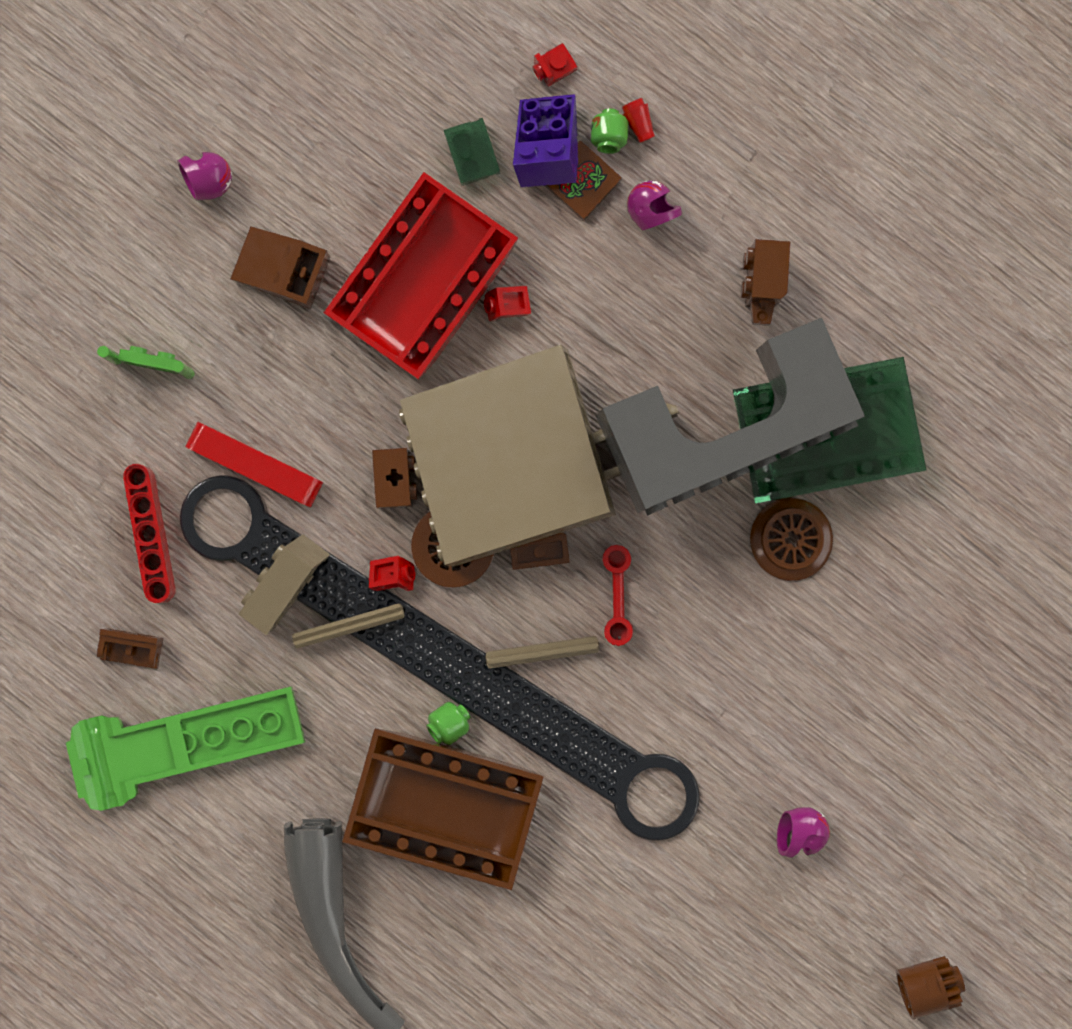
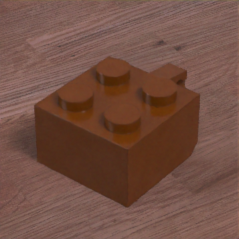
[741,239,791,326]

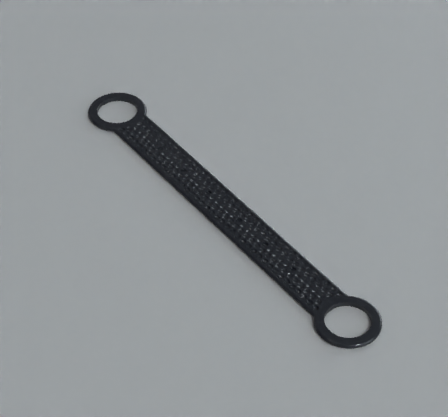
[180,475,700,841]

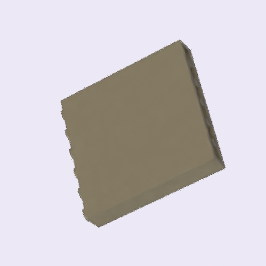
[399,345,616,567]

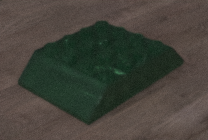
[732,357,927,504]

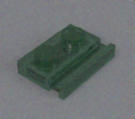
[443,117,500,186]

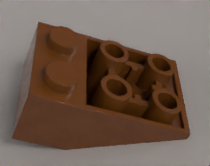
[230,226,331,310]

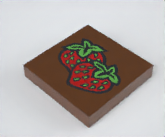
[544,140,622,221]

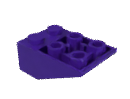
[513,94,578,187]

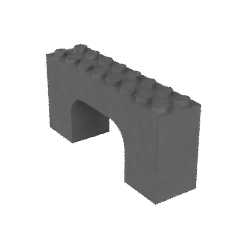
[596,318,865,516]

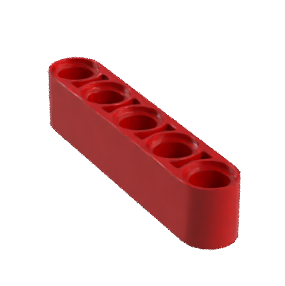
[185,421,323,508]
[123,464,175,603]

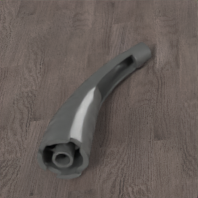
[284,818,405,1029]

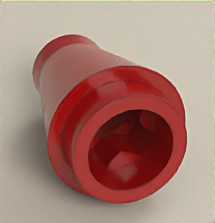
[621,98,655,143]

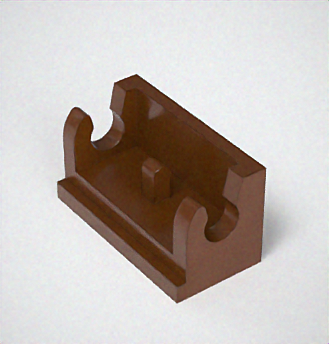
[97,628,163,669]

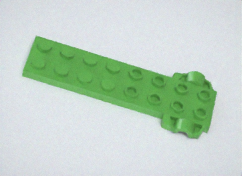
[66,686,305,811]

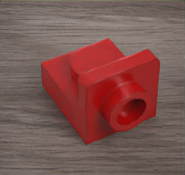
[532,43,578,87]
[484,286,531,321]
[369,555,416,591]

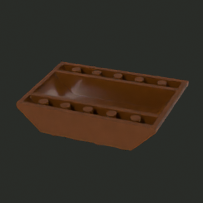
[342,728,544,890]

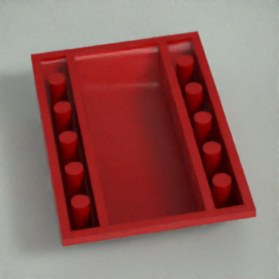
[323,172,518,380]

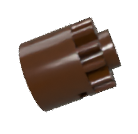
[896,956,966,1020]

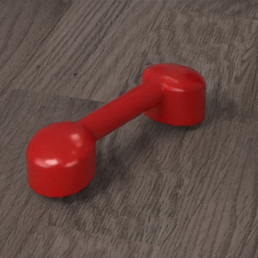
[602,545,634,646]

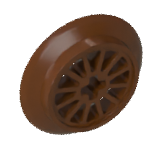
[750,498,833,581]
[411,511,494,588]

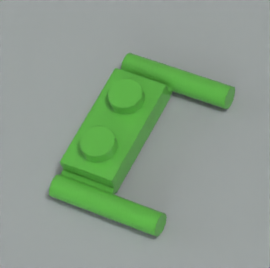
[97,346,195,379]

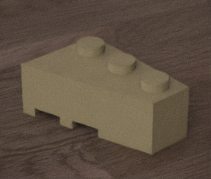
[239,534,330,635]

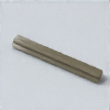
[292,604,405,648]
[485,636,599,668]

